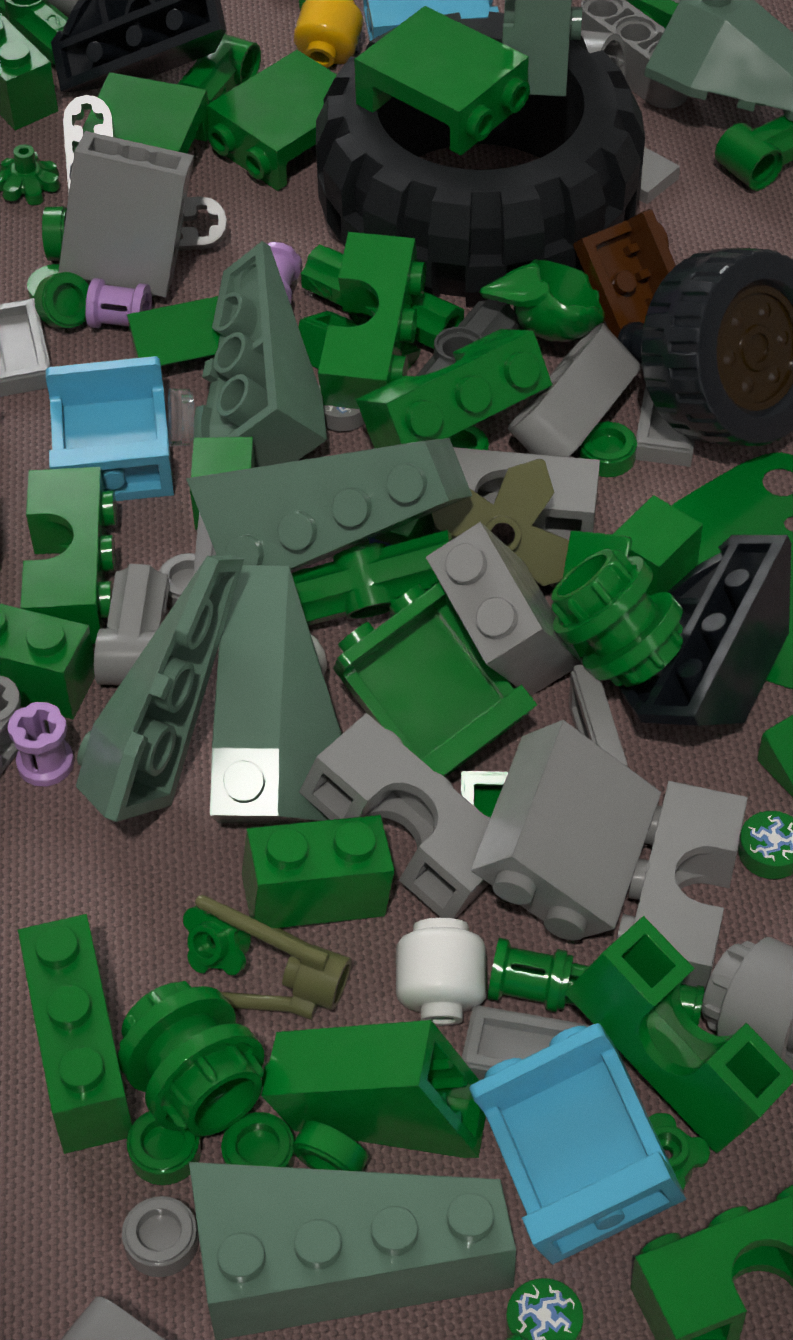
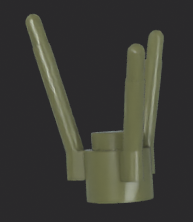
[195,895,352,1020]

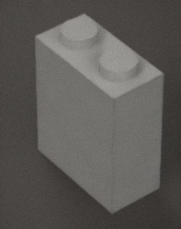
[58,131,194,297]
[426,522,582,696]
[470,720,661,941]

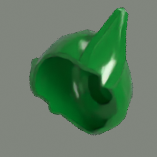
[480,259,605,342]

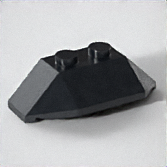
[51,0,227,93]
[617,535,791,726]

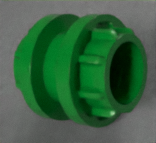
[551,549,683,687]
[118,981,264,1137]

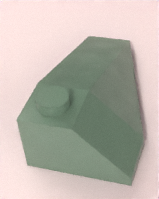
[644,0,793,121]
[193,241,327,467]
[76,555,244,822]
[210,565,342,824]

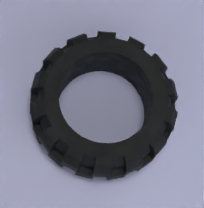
[316,11,645,306]

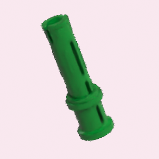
[487,938,704,1026]

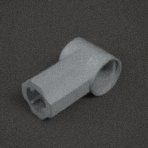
[94,564,170,685]

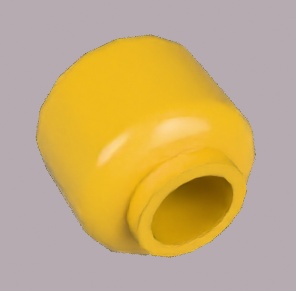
[294,0,363,68]

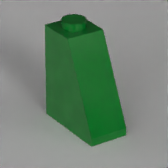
[261,1020,486,1158]

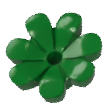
[0,144,60,206]

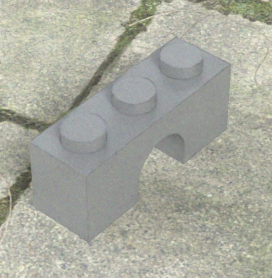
[434,447,600,540]
[299,713,490,919]
[617,781,748,998]

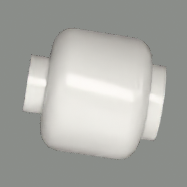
[396,918,487,1026]

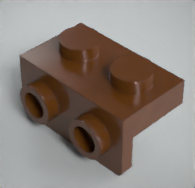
[573,209,676,338]

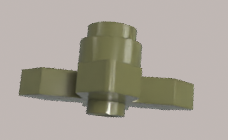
[432,459,569,586]

